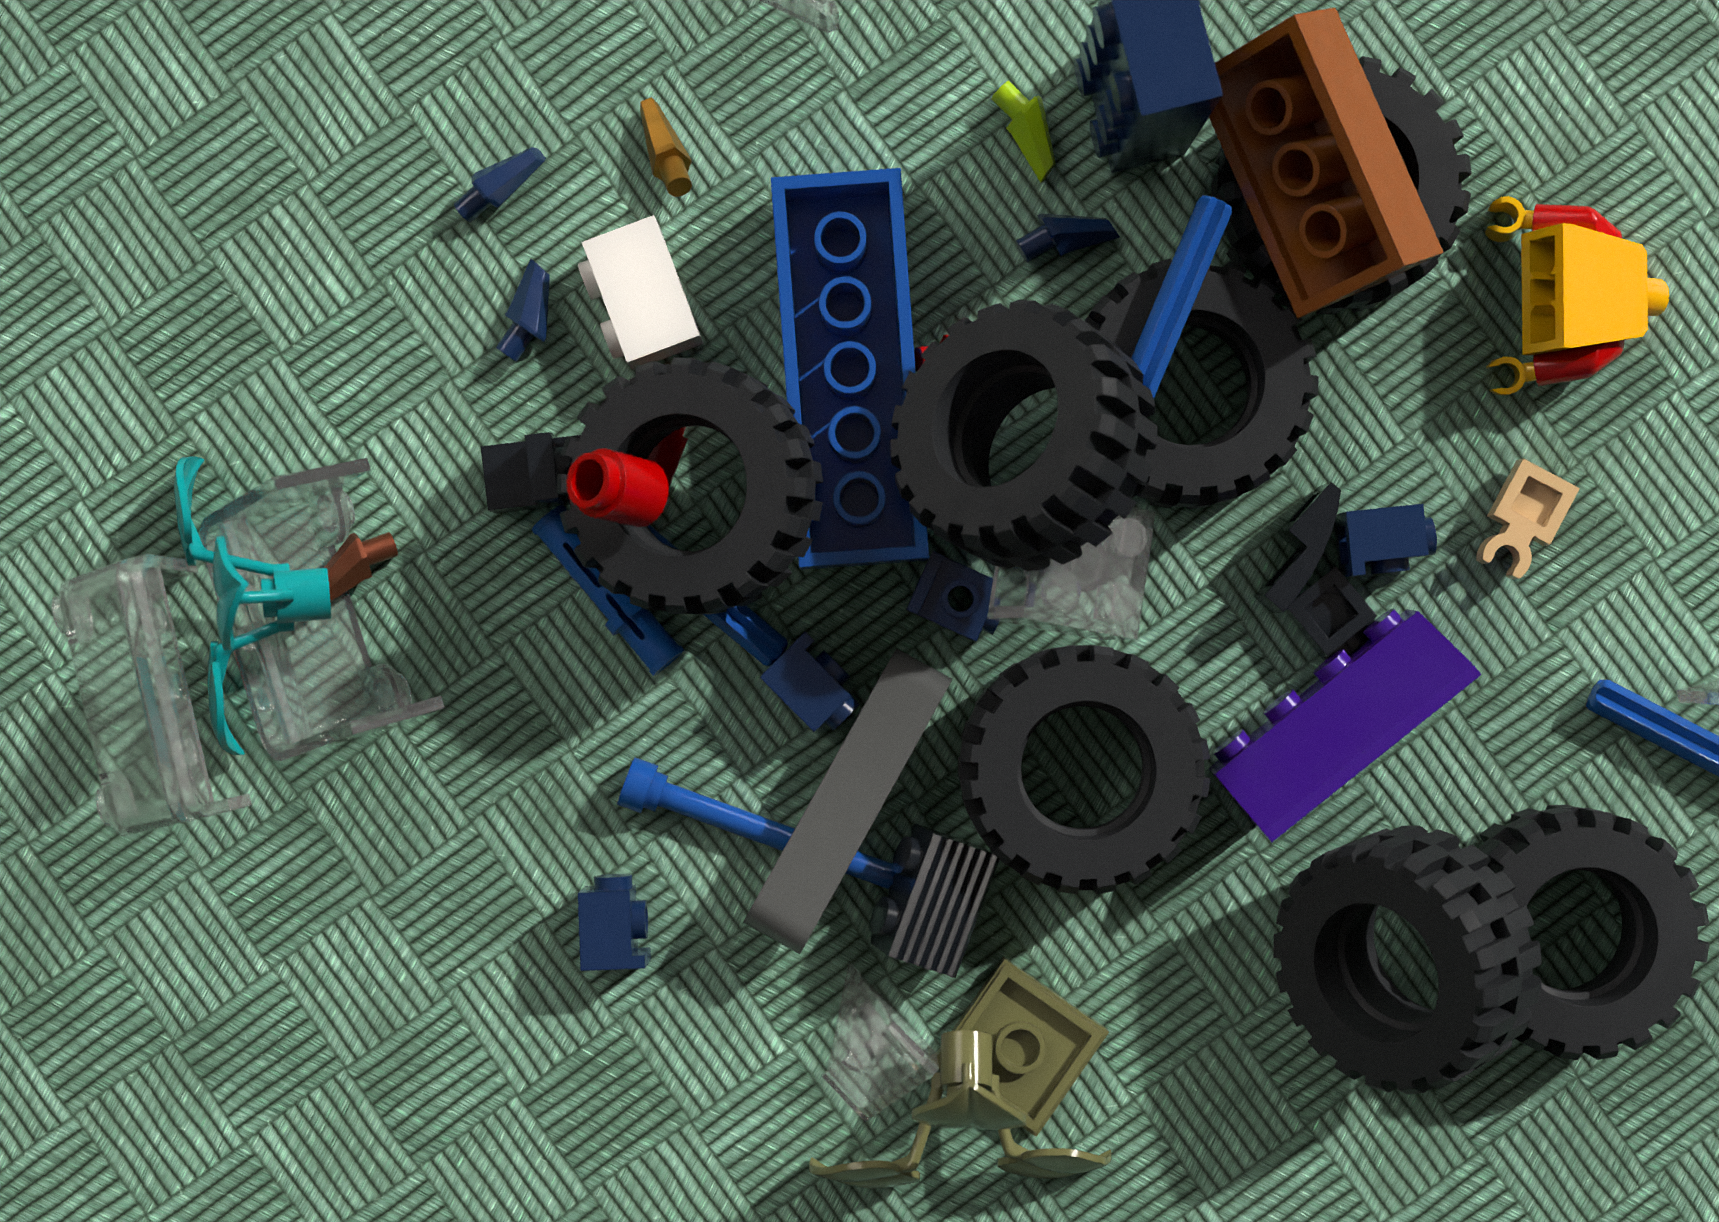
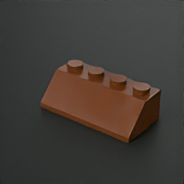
[1209,7,1444,319]

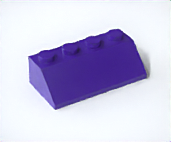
[1208,608,1482,842]

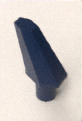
[454,147,546,223]
[1015,214,1120,263]
[496,259,550,362]

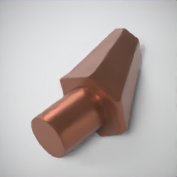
[324,532,398,601]

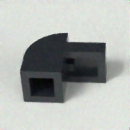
[480,432,581,514]

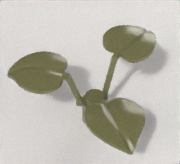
[809,1030,1111,1189]

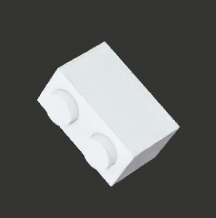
[578,215,704,370]

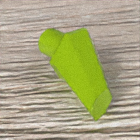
[991,81,1056,183]

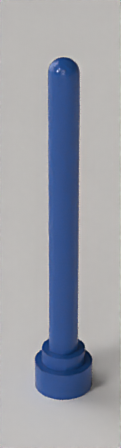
[617,757,895,889]

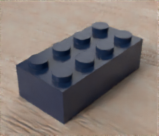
[1074,0,1223,173]

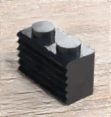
[870,823,999,978]

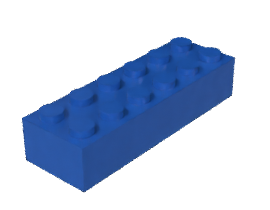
[771,168,929,570]

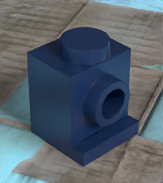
[1334,504,1437,577]
[905,551,1008,642]
[760,632,860,732]
[578,874,651,971]

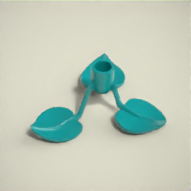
[174,456,331,755]

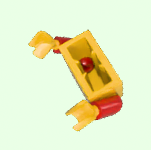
[1485,196,1669,395]

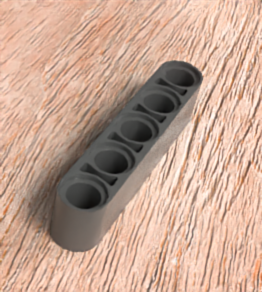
[743,648,952,954]

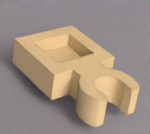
[1476,458,1580,579]

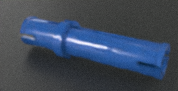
[532,505,685,676]

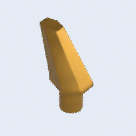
[640,97,692,197]

